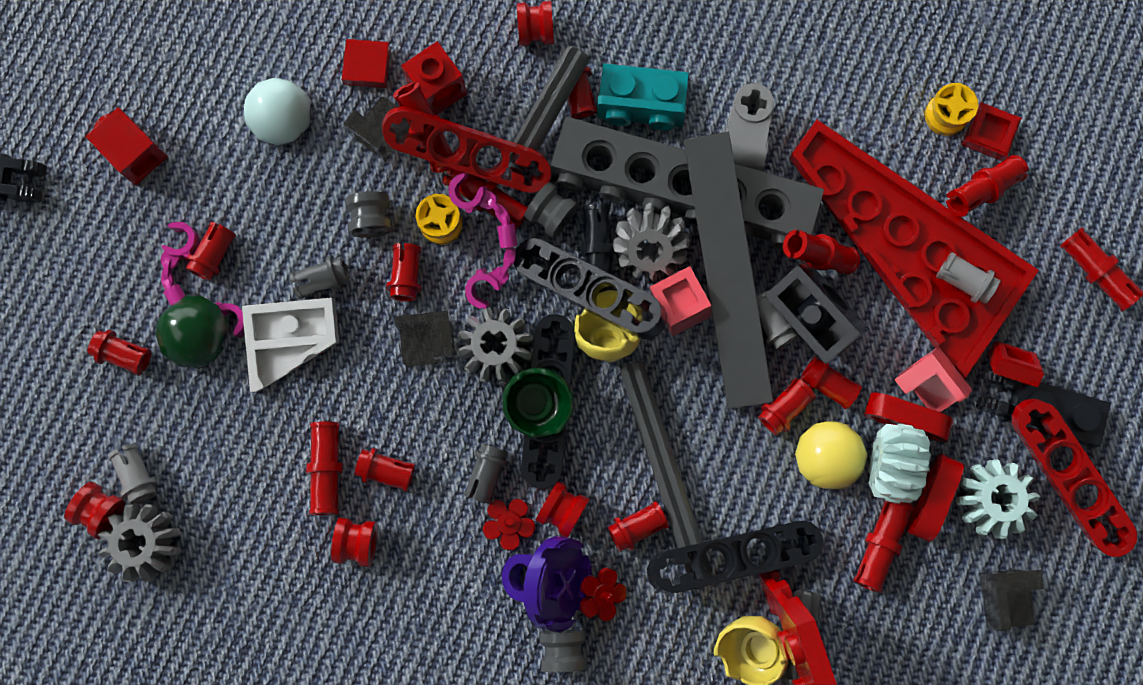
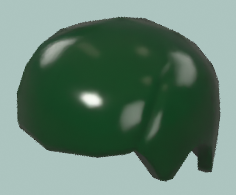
[155,296,229,369]
[502,368,573,438]

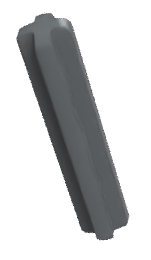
[509,45,589,168]

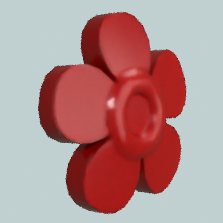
[482,499,535,551]
[580,568,627,621]

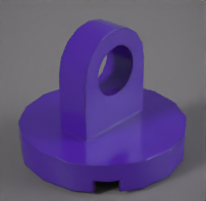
[502,536,592,633]

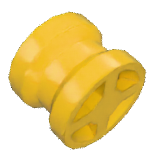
[925,83,978,136]
[415,194,463,245]

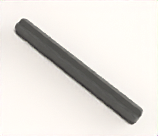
[620,361,712,580]

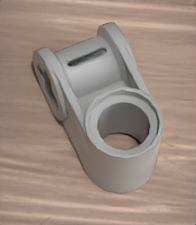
[724,83,774,171]

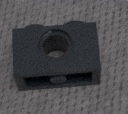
[765,263,870,364]

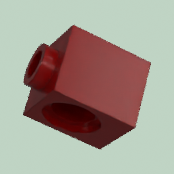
[401,41,467,115]
[85,107,168,186]

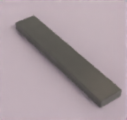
[683,131,773,409]

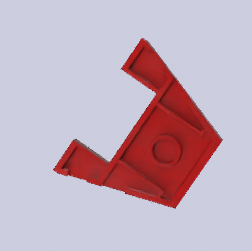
[758,570,837,685]

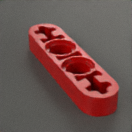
[382,106,551,193]
[1012,399,1137,557]

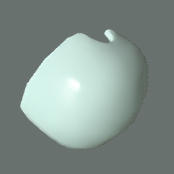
[244,78,312,146]

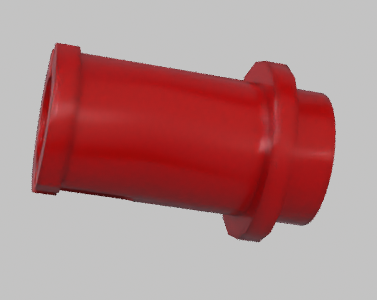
[567,67,597,119]
[186,222,236,281]
[386,243,422,302]
[87,330,152,376]
[800,357,862,410]
[758,378,816,435]
[354,447,416,492]
[607,501,669,552]

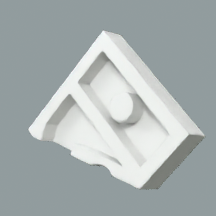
[242,298,339,392]

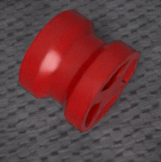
[517,1,554,47]
[64,481,126,539]
[535,481,590,537]
[331,517,378,567]

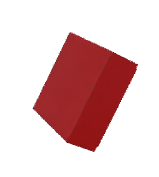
[341,39,391,88]
[962,102,1022,161]
[988,341,1044,387]

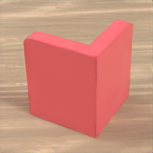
[650,266,712,336]
[894,346,972,412]

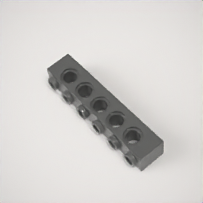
[550,116,824,251]

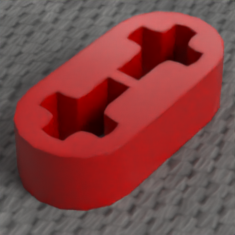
[864,392,954,443]
[907,453,964,542]

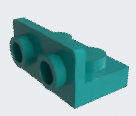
[597,63,689,131]

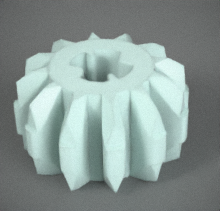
[868,423,931,504]
[955,459,1041,539]

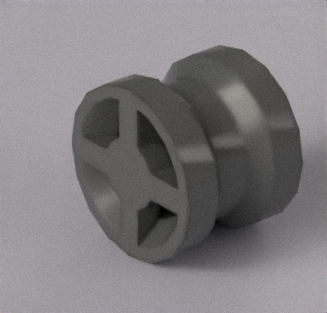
[524,183,579,239]
[345,191,393,238]
[539,629,587,672]

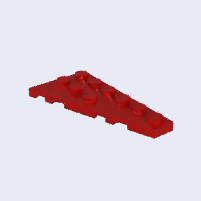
[789,119,1039,378]

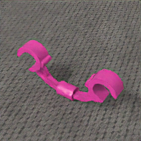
[448,173,518,309]
[160,222,245,338]

